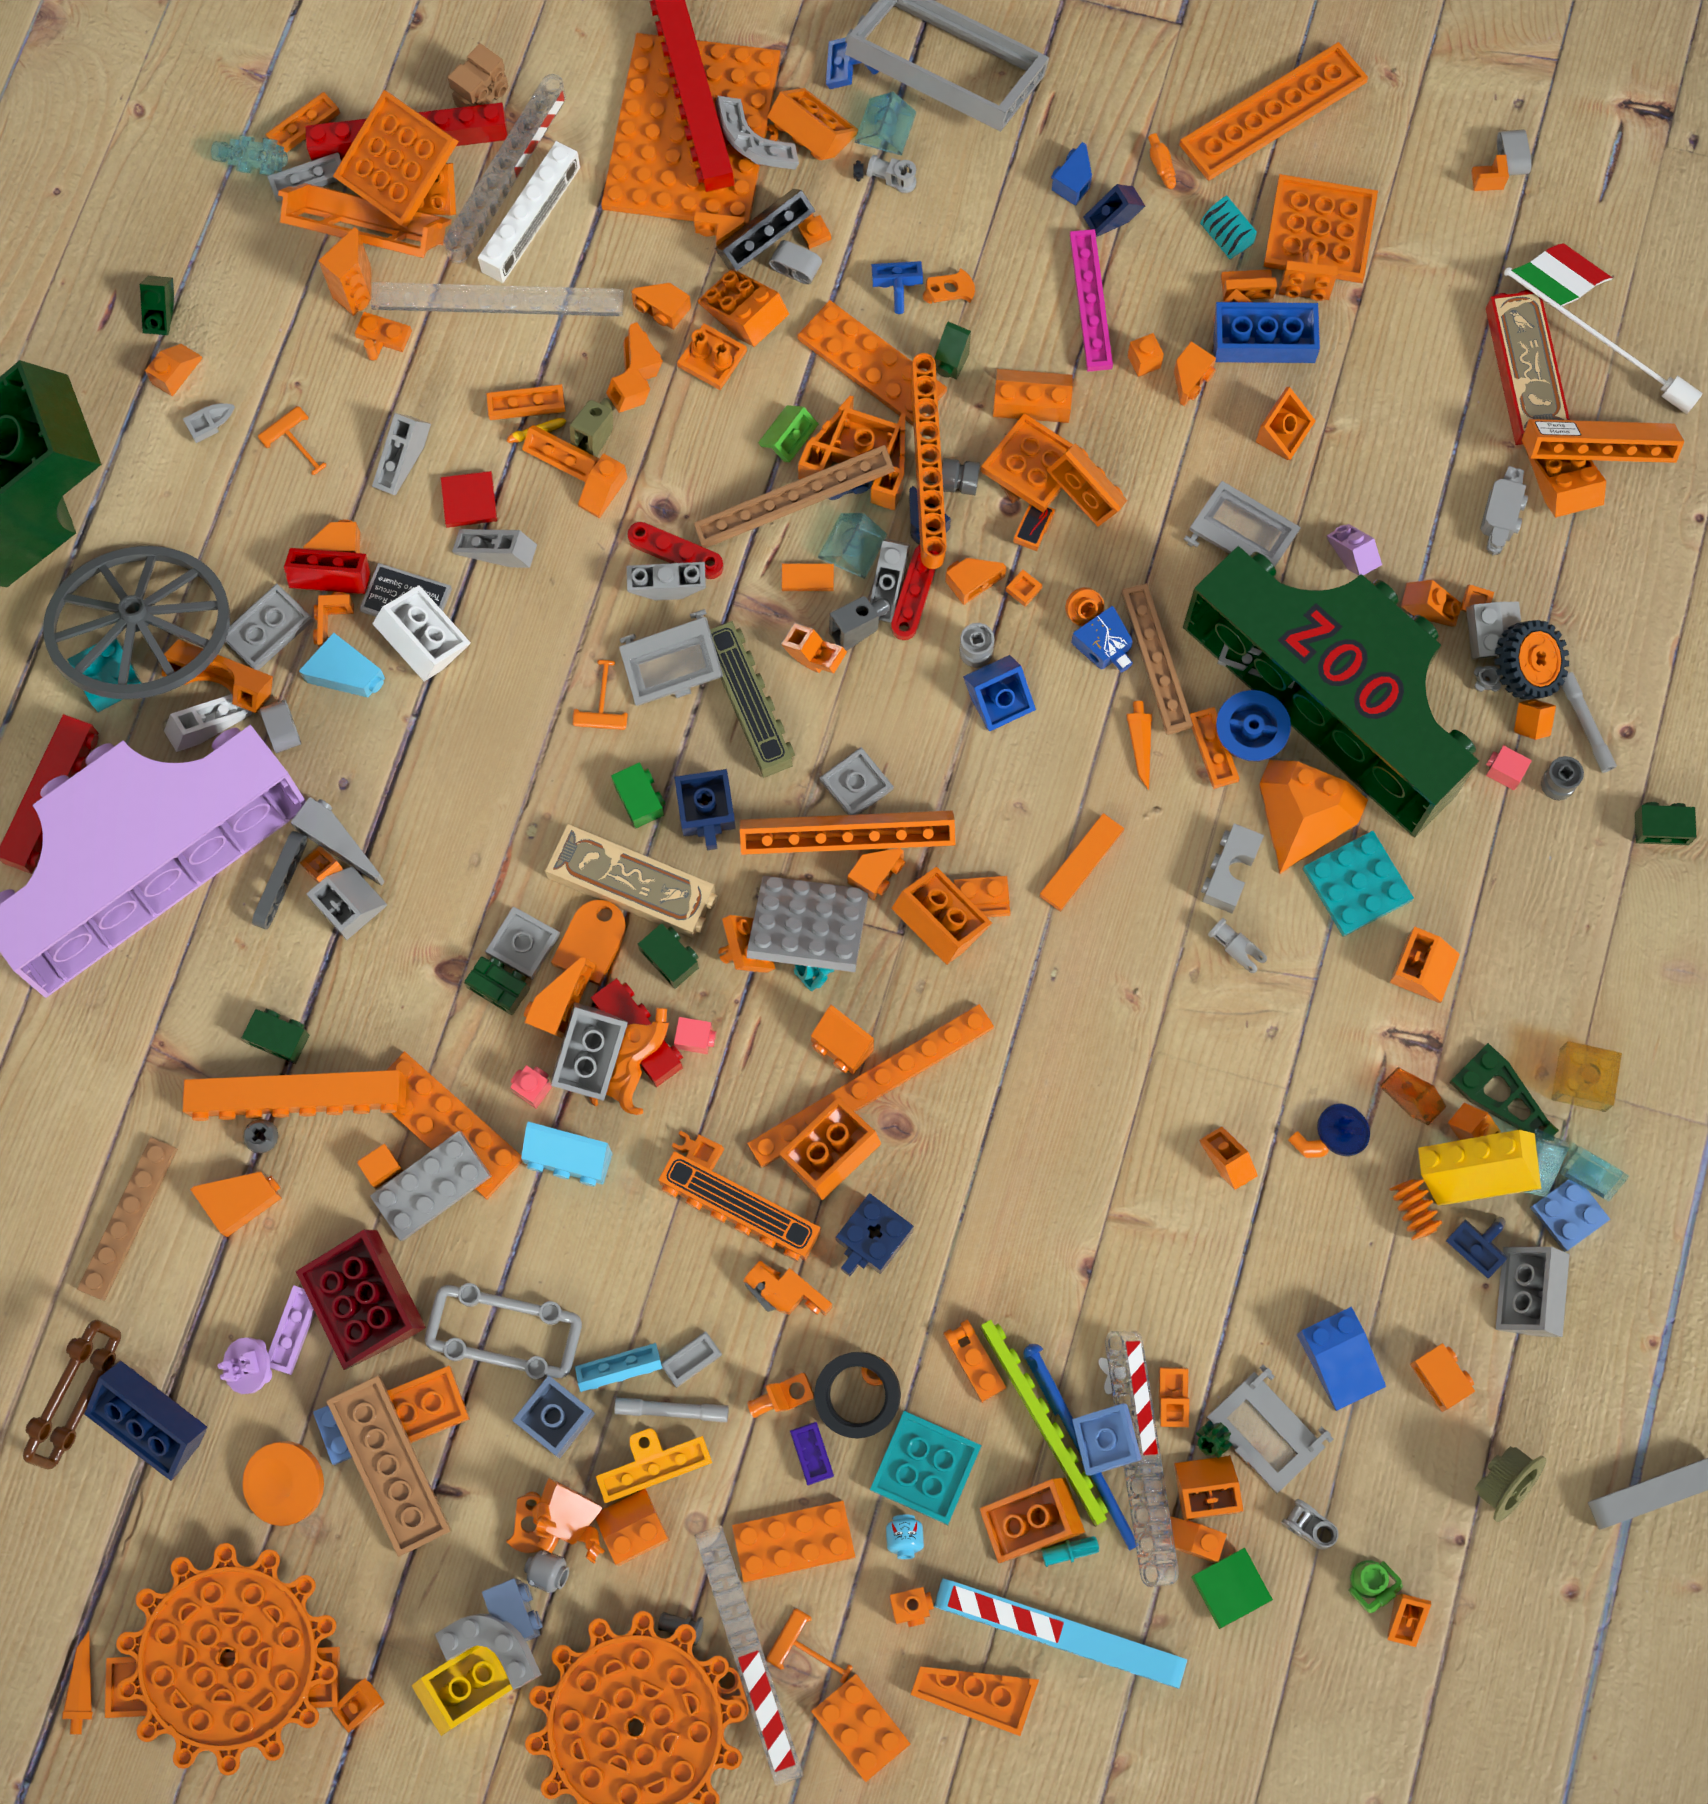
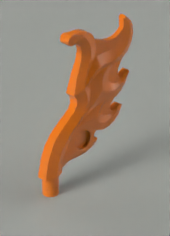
[589,1008,669,1115]

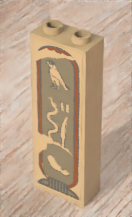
[545,824,718,939]

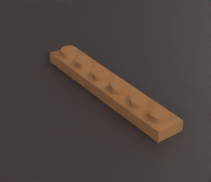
[1121,583,1193,735]
[77,1137,178,1301]

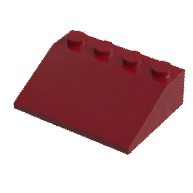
[295,1229,426,1370]

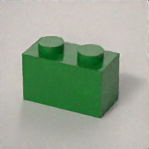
[611,762,666,829]

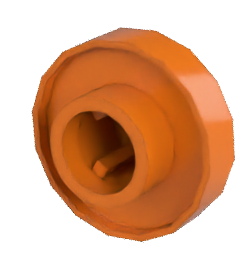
[1065,587,1105,626]

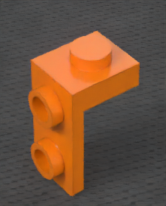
[313,592,354,648]

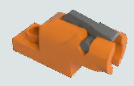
[743,1260,832,1316]

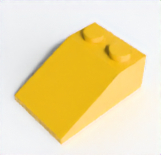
[411,1645,513,1736]

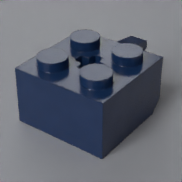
[674,769,736,851]
[836,1193,914,1277]

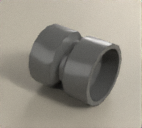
[942,458,980,496]
[1541,756,1584,801]

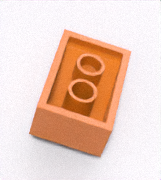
[524,956,596,1039]
[979,1478,1085,1564]

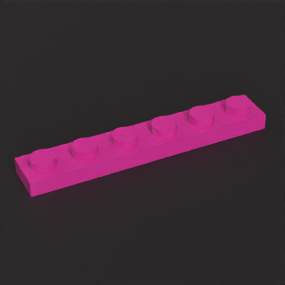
[1069,229,1113,372]

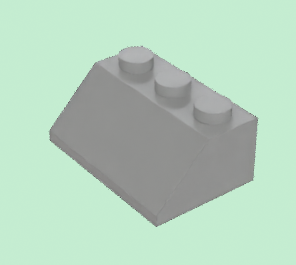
[551,1002,628,1101]
[1496,1247,1570,1337]

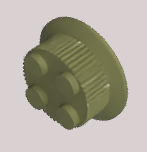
[1475,1446,1546,1522]

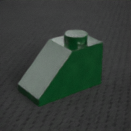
[934,321,971,380]

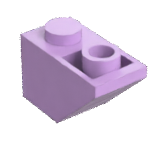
[1327,524,1382,576]

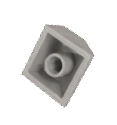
[1466,602,1521,659]

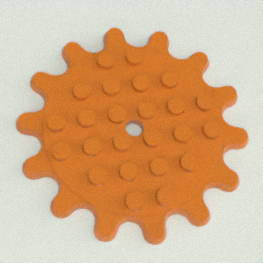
[116,1543,338,1776]
[525,1611,746,1804]

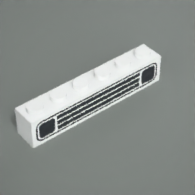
[478,141,580,283]

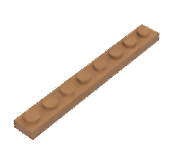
[694,445,895,548]

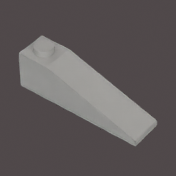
[291,797,384,886]

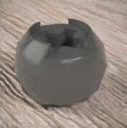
[243,1119,278,1153]

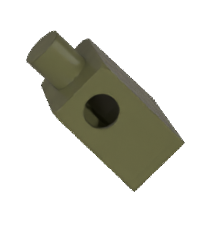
[570,398,615,457]

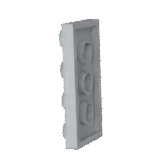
[370,1131,492,1241]

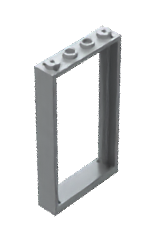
[845,0,1049,132]

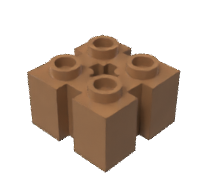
[448,43,509,107]

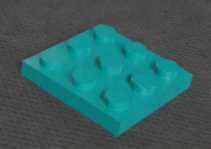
[1303,831,1414,937]
[870,1411,982,1525]

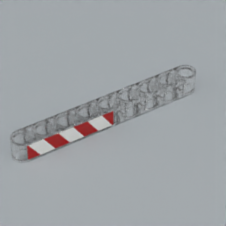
[444,74,566,264]
[1105,1331,1179,1587]
[695,1525,804,1786]

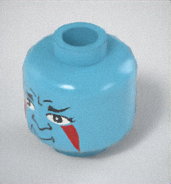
[886,1515,924,1559]

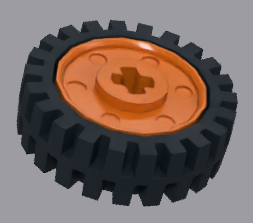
[1494,620,1569,699]

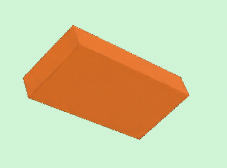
[782,564,834,591]

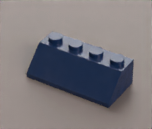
[84,1361,208,1481]

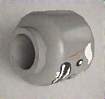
[524,1550,569,1593]

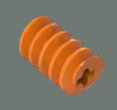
[1389,1179,1443,1241]

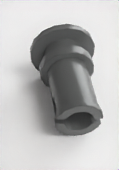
[658,1612,704,1646]

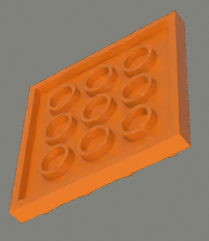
[333,90,459,228]
[1263,174,1378,283]

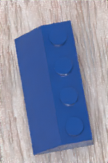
[1213,302,1320,363]

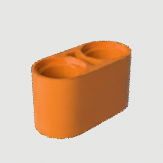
[717,1667,750,1723]

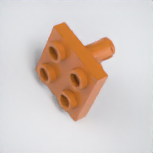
[677,323,747,391]

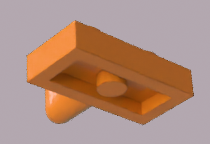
[355,312,412,361]

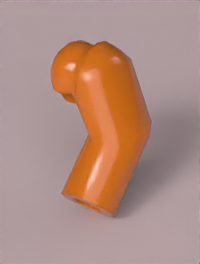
[1288,1131,1330,1158]

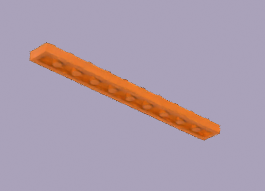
[747,1004,994,1168]

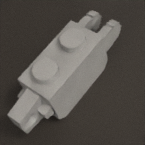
[1480,466,1528,556]

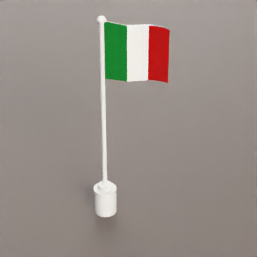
[1504,243,1703,414]

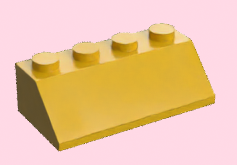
[1418,1130,1541,1206]

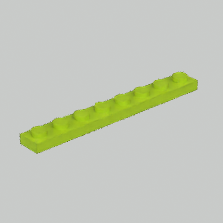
[980,1320,1108,1527]

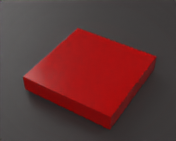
[441,471,498,528]

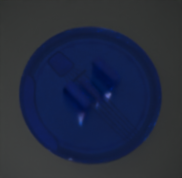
[1317,1104,1370,1157]

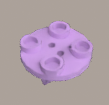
[217,1337,272,1394]

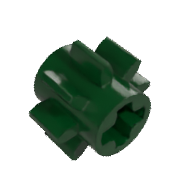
[1196,1420,1232,1458]

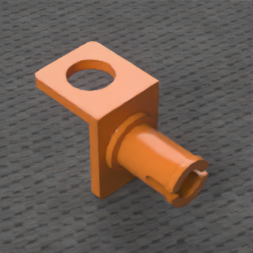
[747,1373,814,1418]

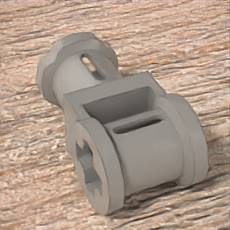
[867,155,917,193]

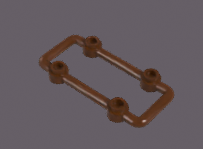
[23,1320,121,1470]

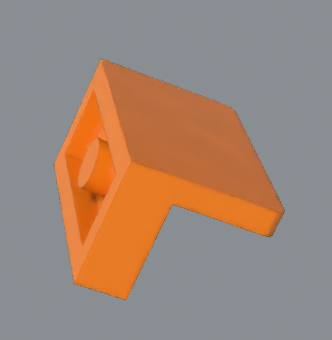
[1221,269,1277,301]

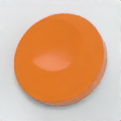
[243,1441,324,1526]

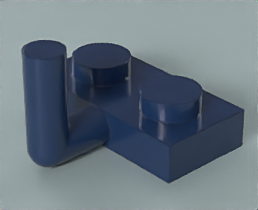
[1446,1217,1508,1279]

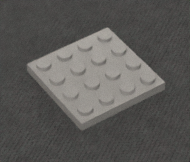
[747,876,868,972]

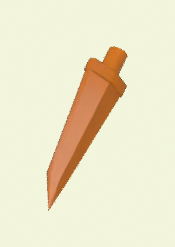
[1126,701,1152,790]
[62,1631,93,1735]

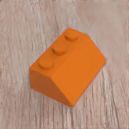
[767,88,859,160]
[318,227,371,316]
[993,369,1073,423]
[1046,443,1128,527]
[891,866,992,965]
[779,1097,881,1200]

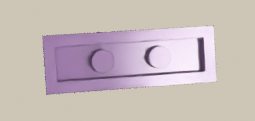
[268,1285,315,1375]

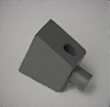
[829,596,889,651]

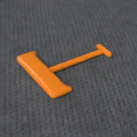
[258,406,326,475]
[572,660,628,730]
[766,1608,853,1683]

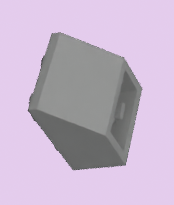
[306,866,388,940]

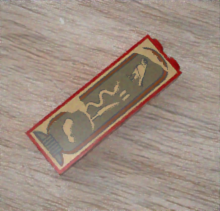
[1486,290,1570,445]

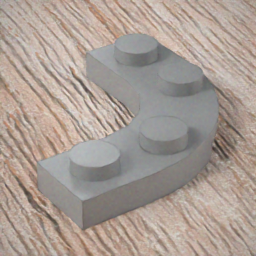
[715,96,799,170]
[435,1614,541,1690]

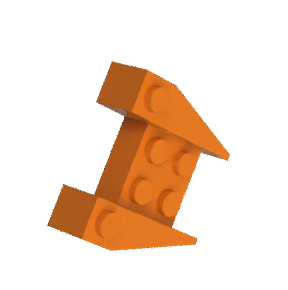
[798,395,906,511]

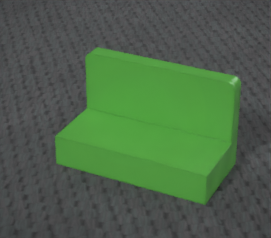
[758,405,819,462]

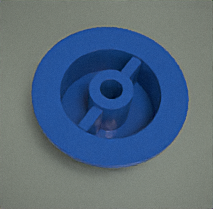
[1216,690,1291,761]

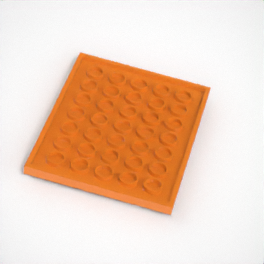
[601,33,781,225]

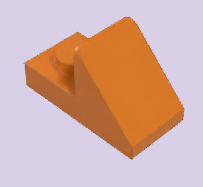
[694,212,745,247]
[332,1678,385,1733]

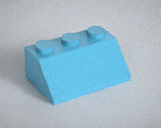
[521,1122,613,1187]

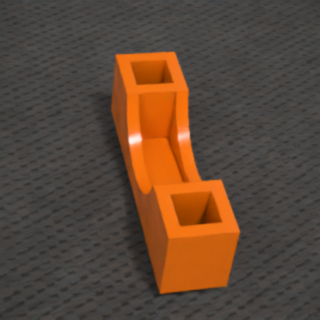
[162,639,273,713]

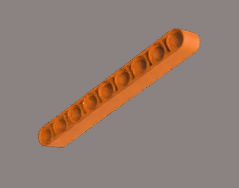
[911,353,947,569]

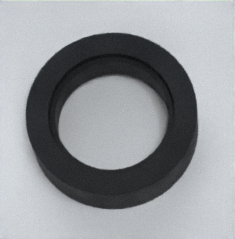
[814,1352,901,1439]

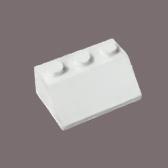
[373,585,471,681]

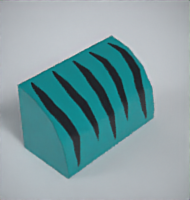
[1200,195,1257,259]

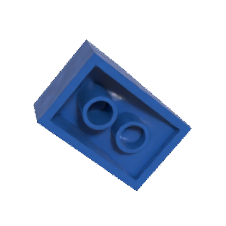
[1297,1306,1386,1411]

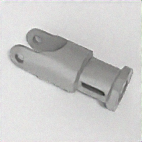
[1208,918,1267,973]

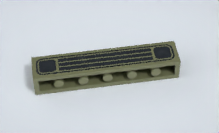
[710,621,795,778]

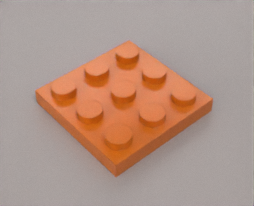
[980,413,1073,513]

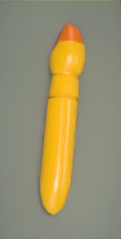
[507,418,566,443]

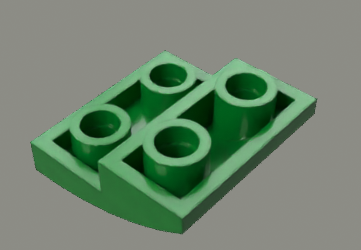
[1191,1548,1273,1629]

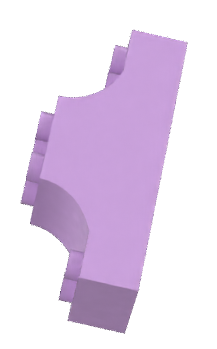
[0,725,306,998]

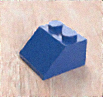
[963,655,1036,732]

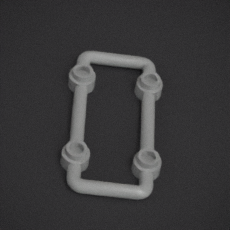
[425,1283,582,1380]

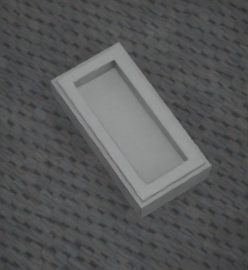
[661,1331,722,1388]

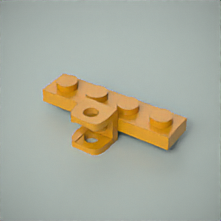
[596,1428,712,1503]

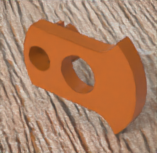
[923,268,975,304]
[506,1492,543,1553]

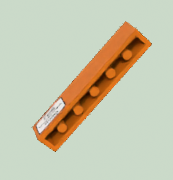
[1522,419,1685,463]

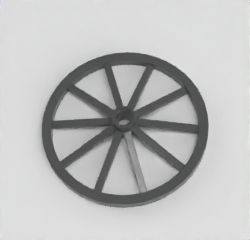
[43,546,230,699]

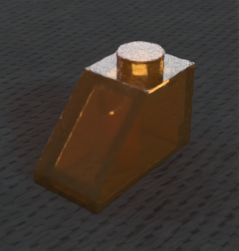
[1380,1067,1446,1126]

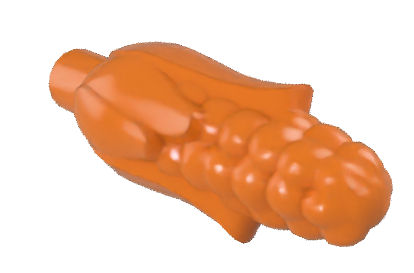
[1148,133,1176,189]

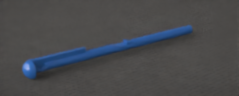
[1023,1344,1139,1551]

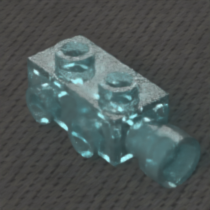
[211,136,288,176]

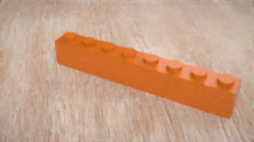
[740,810,955,855]
[183,1070,406,1121]

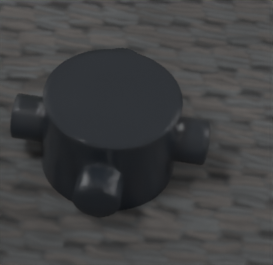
[853,160,863,182]

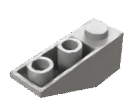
[870,539,911,622]

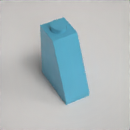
[299,633,385,698]

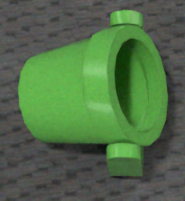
[1348,1560,1403,1613]

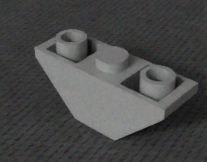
[627,562,706,601]

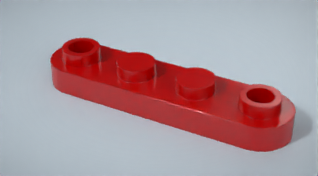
[627,522,724,579]
[891,545,939,640]

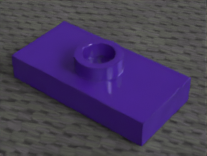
[790,1422,834,1486]

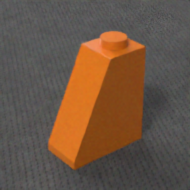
[190,1172,282,1237]

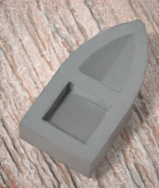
[183,403,235,443]

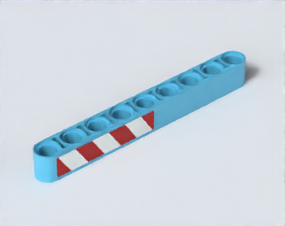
[934,1578,1188,1689]

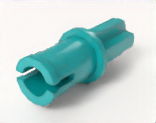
[1041,1536,1099,1567]

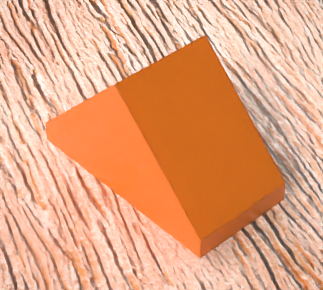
[300,846,343,883]
[1388,1594,1431,1647]

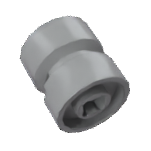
[959,623,995,668]

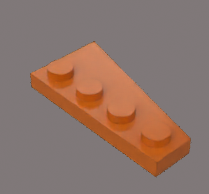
[910,1667,1039,1736]

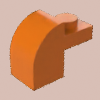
[781,624,847,674]

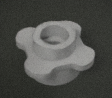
[1474,666,1501,692]

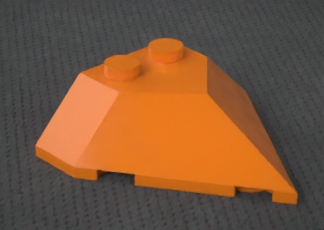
[1259,760,1368,874]

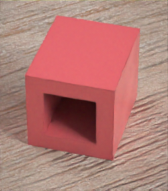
[1486,745,1532,790]
[674,1017,716,1054]

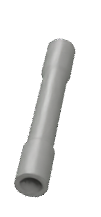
[1562,672,1617,773]
[615,1397,729,1422]

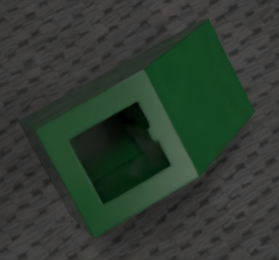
[139,275,175,335]

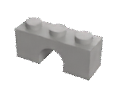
[1201,824,1264,913]

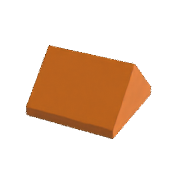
[1256,387,1316,460]

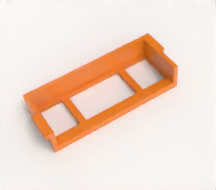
[278,183,452,258]

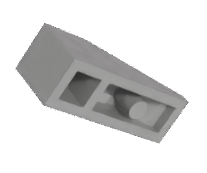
[372,413,431,495]
[452,529,537,568]

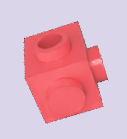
[510,1065,552,1109]

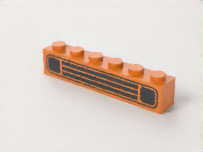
[658,1151,821,1262]

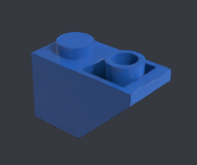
[1051,142,1092,206]

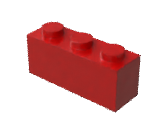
[284,548,371,594]

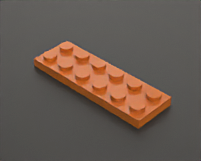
[798,300,947,426]
[386,1051,523,1200]

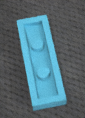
[575,1343,662,1392]

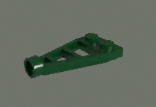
[1449,1043,1559,1146]

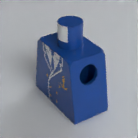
[1071,606,1133,673]

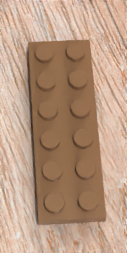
[326,1375,451,1557]

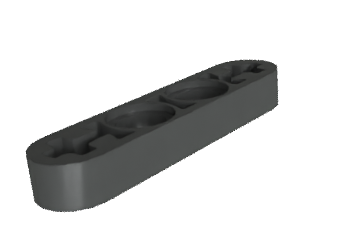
[252,831,307,930]

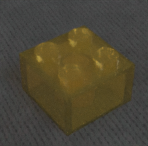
[1551,1041,1622,1112]

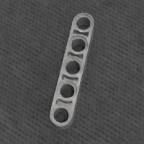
[1588,1458,1708,1530]

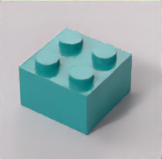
[67,638,142,713]

